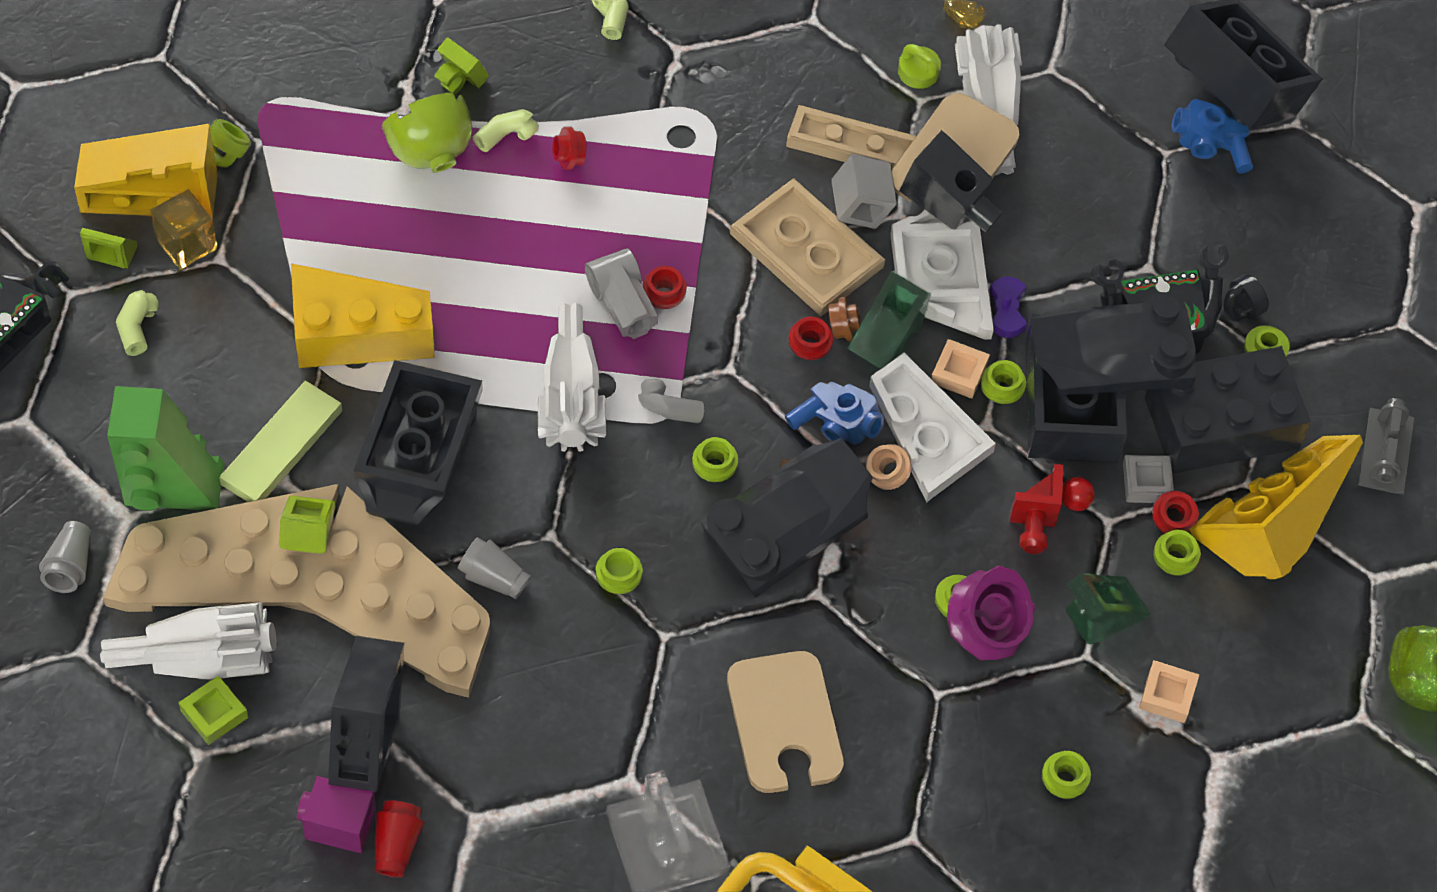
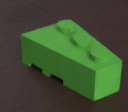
[107,386,225,511]

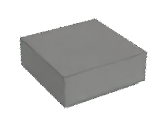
[1123,455,1174,503]

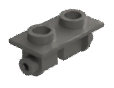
[1358,398,1414,495]

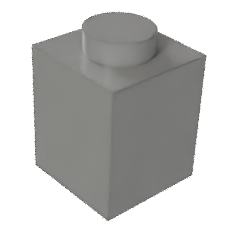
[831,154,897,229]

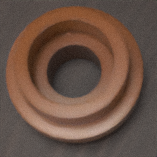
[829,297,862,341]

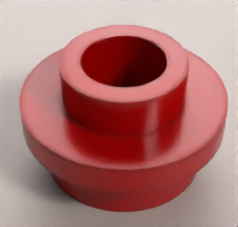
[552,126,587,170]
[642,266,687,309]
[788,316,833,360]
[1152,491,1199,534]

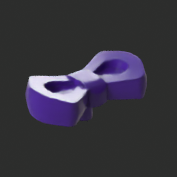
[989,276,1027,339]

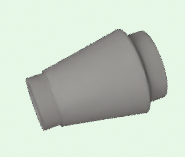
[39,521,91,593]
[458,537,531,599]

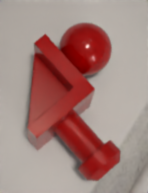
[1009,464,1095,554]

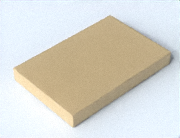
[730,178,885,316]

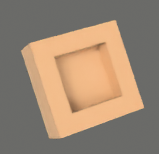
[931,339,990,399]
[1139,660,1199,723]

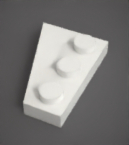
[869,353,996,502]

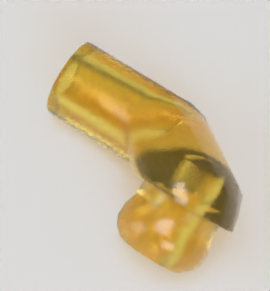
[944,0,985,29]

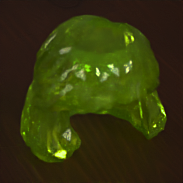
[1389,625,1437,712]

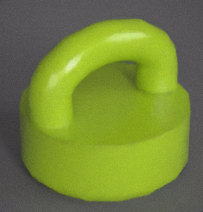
[898,44,941,89]
[210,119,251,167]

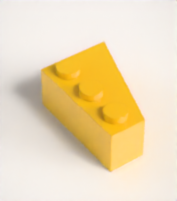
[74,124,218,218]
[291,263,435,368]

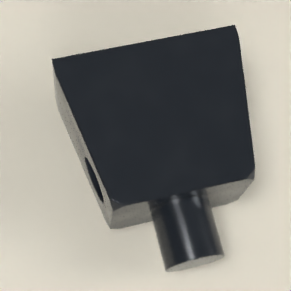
[899,130,1003,232]

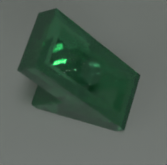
[848,271,931,369]
[1066,573,1151,645]

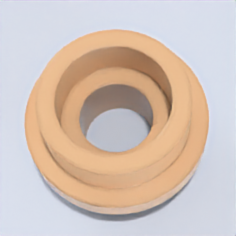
[866,444,912,490]

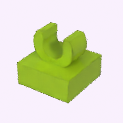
[435,37,489,95]

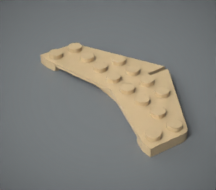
[103,484,490,698]

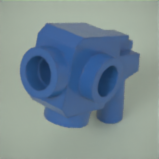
[1171,99,1253,173]
[785,381,884,445]

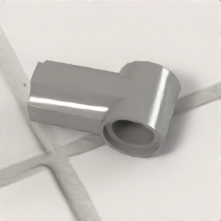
[585,248,658,339]

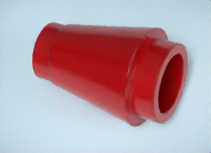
[374,801,425,877]

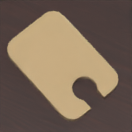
[892,93,1019,202]
[727,651,843,793]

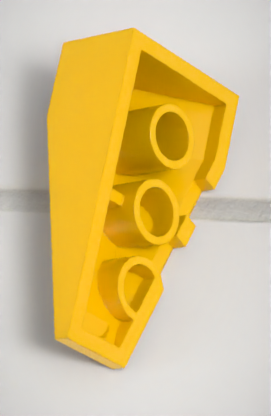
[1190,435,1363,579]

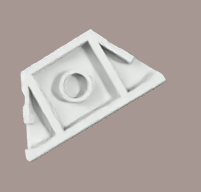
[891,210,993,340]

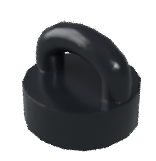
[1223,274,1269,321]

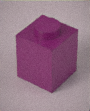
[297,776,376,854]

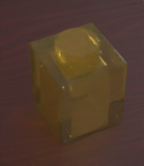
[150,189,217,270]

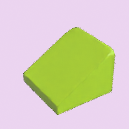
[80,228,138,268]
[279,495,335,554]

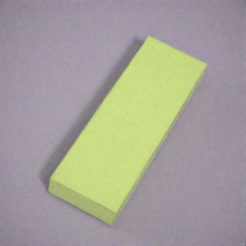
[219,381,342,502]

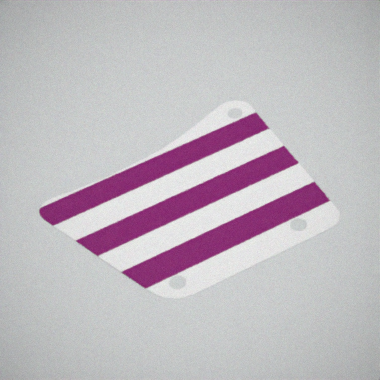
[257,97,717,424]

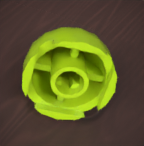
[382,93,472,173]

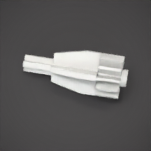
[955,24,1022,175]
[538,303,606,452]
[100,602,276,679]

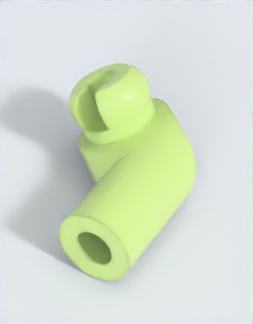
[592,0,628,40]
[473,109,539,152]
[116,290,159,356]

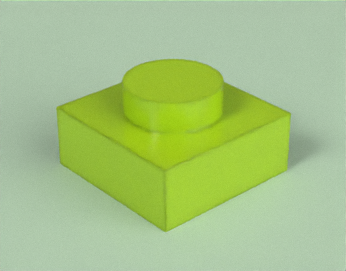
[179,675,248,745]

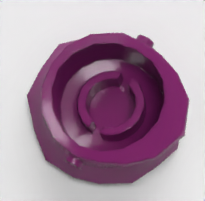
[947,565,1036,661]

